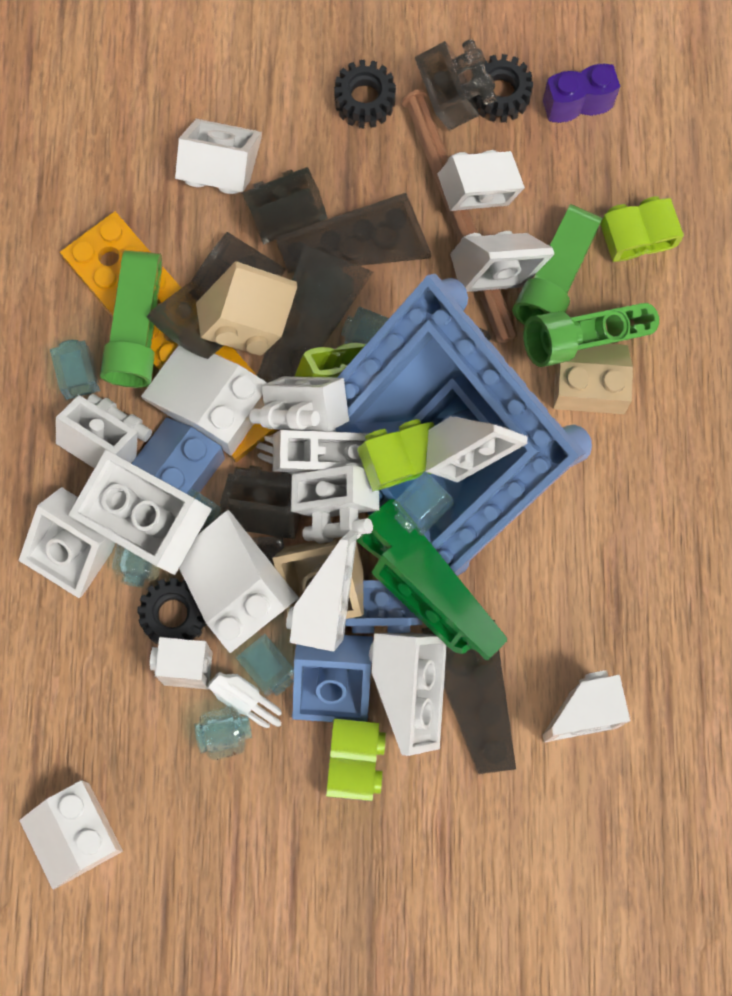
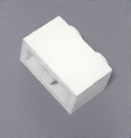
[437,150,525,211]
[150,637,213,689]

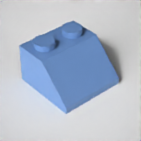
[132,417,225,499]
[292,635,373,722]

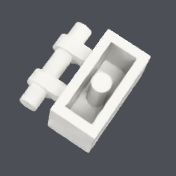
[249,376,349,432]
[56,394,152,468]
[291,465,379,544]

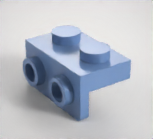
[345,580,422,633]

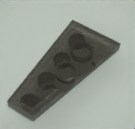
[275,193,431,273]
[257,245,374,383]
[421,620,516,775]

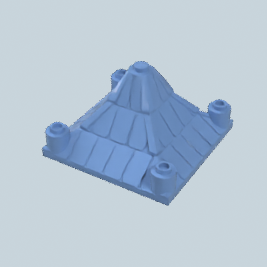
[335,273,592,576]

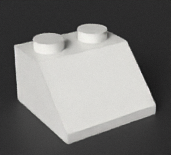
[175,119,262,194]
[450,231,554,292]
[18,487,115,598]
[542,671,630,743]
[19,780,123,889]

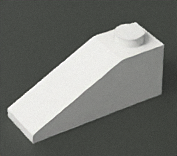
[426,417,527,482]
[273,430,369,472]
[286,530,357,652]

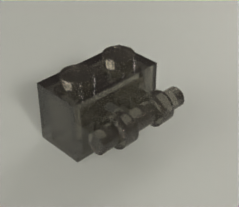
[415,39,497,131]
[242,167,328,245]
[220,465,302,539]

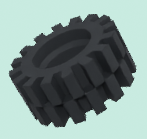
[470,54,533,123]
[334,60,396,129]
[137,578,206,644]

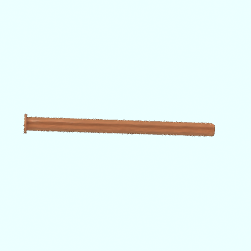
[402,89,517,344]

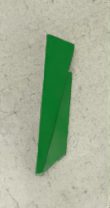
[356,499,507,660]

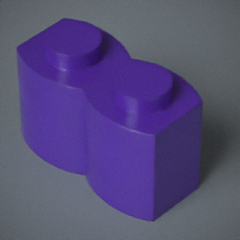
[542,64,620,123]

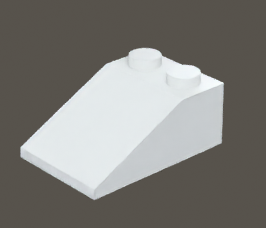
[141,340,267,456]
[68,450,212,575]
[179,510,299,653]
[369,633,447,756]

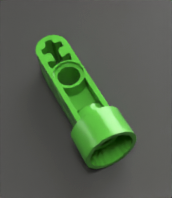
[512,204,603,325]
[100,250,162,388]
[523,303,659,367]

